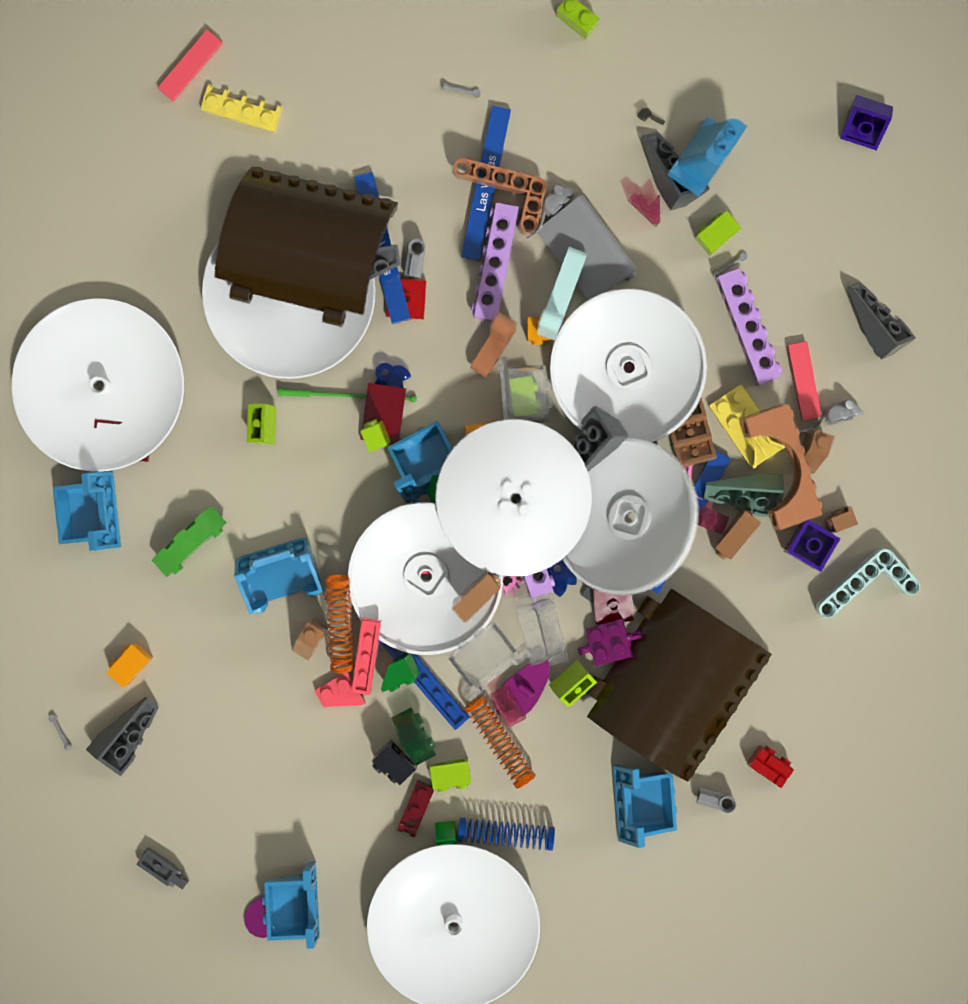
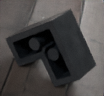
[372,739,417,785]

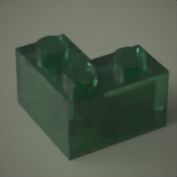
[391,707,436,766]

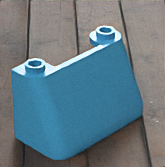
[234,538,323,614]

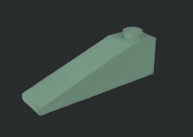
[704,473,784,517]

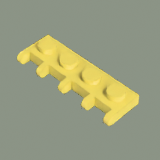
[201,84,282,133]

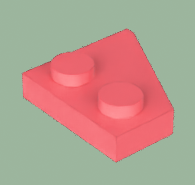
[314,672,366,707]

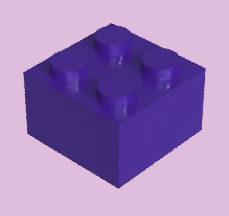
[783,520,841,572]

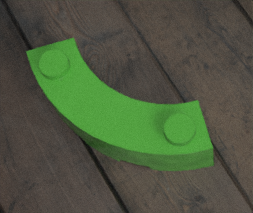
[151,506,227,577]

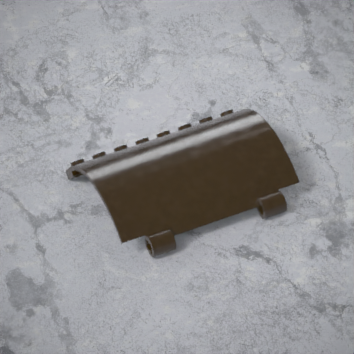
[214,166,398,327]
[586,588,772,782]

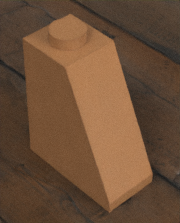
[803,430,835,474]
[713,510,761,560]
[452,571,501,623]
[292,618,329,661]

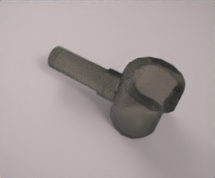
[637,108,665,125]

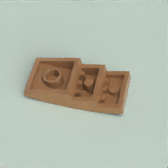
[670,398,717,467]

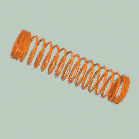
[325,575,355,673]
[464,696,536,789]

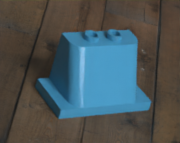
[667,117,748,197]
[387,421,453,504]
[53,472,121,551]
[612,764,677,848]
[262,861,320,949]

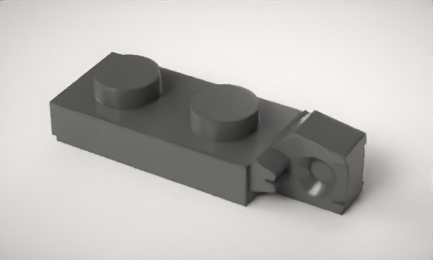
[137,847,189,889]

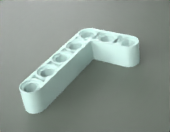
[537,247,587,341]
[815,548,920,618]

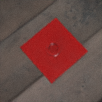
[386,279,427,320]

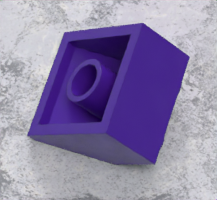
[840,95,893,151]

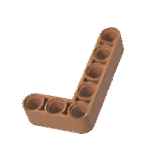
[452,158,546,235]
[470,312,517,378]

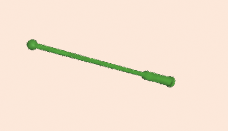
[278,387,417,402]

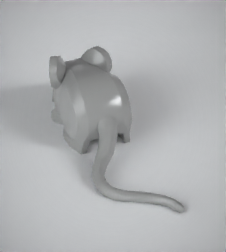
[527,185,576,239]
[799,400,864,433]

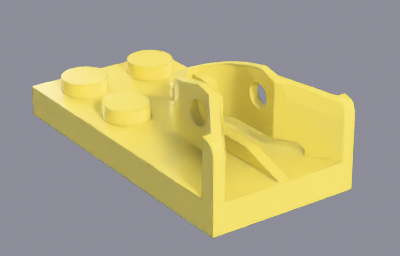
[709,384,785,469]

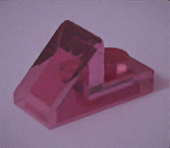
[628,193,660,228]
[697,506,729,534]
[490,685,526,728]

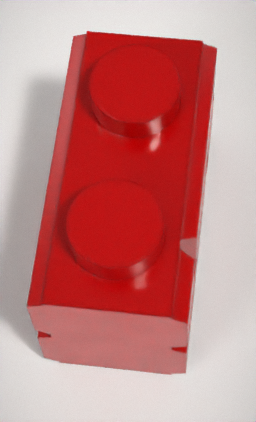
[747,745,794,788]

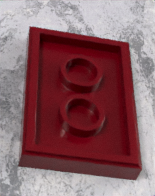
[360,383,407,444]

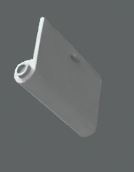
[537,195,637,301]

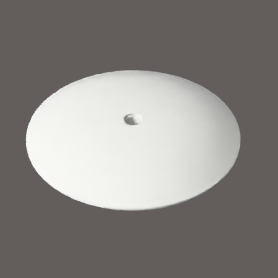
[202,241,376,379]
[12,299,184,472]
[367,844,540,1004]

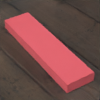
[158,30,223,102]
[787,342,822,421]
[351,617,382,695]

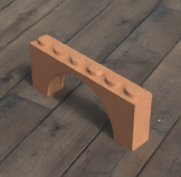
[739,404,822,530]

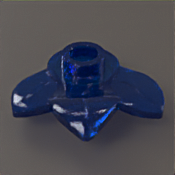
[375,362,411,388]
[539,560,577,597]

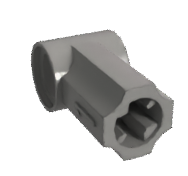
[404,239,426,278]
[696,787,736,813]

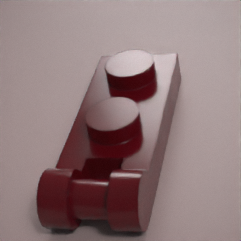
[397,780,434,838]

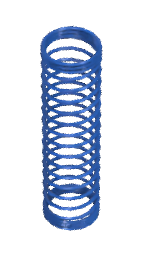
[457,817,555,851]

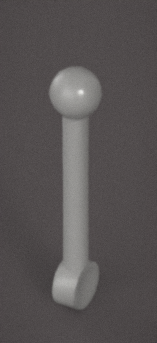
[441,83,481,98]
[712,253,747,278]
[49,714,72,750]

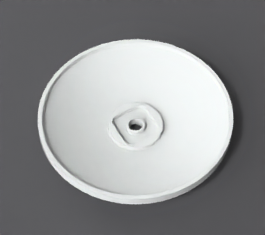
[550,289,707,442]
[436,419,592,576]
[563,438,698,595]
[348,502,503,655]

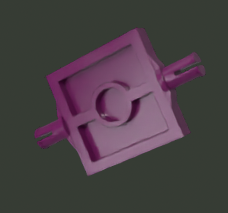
[578,619,642,667]

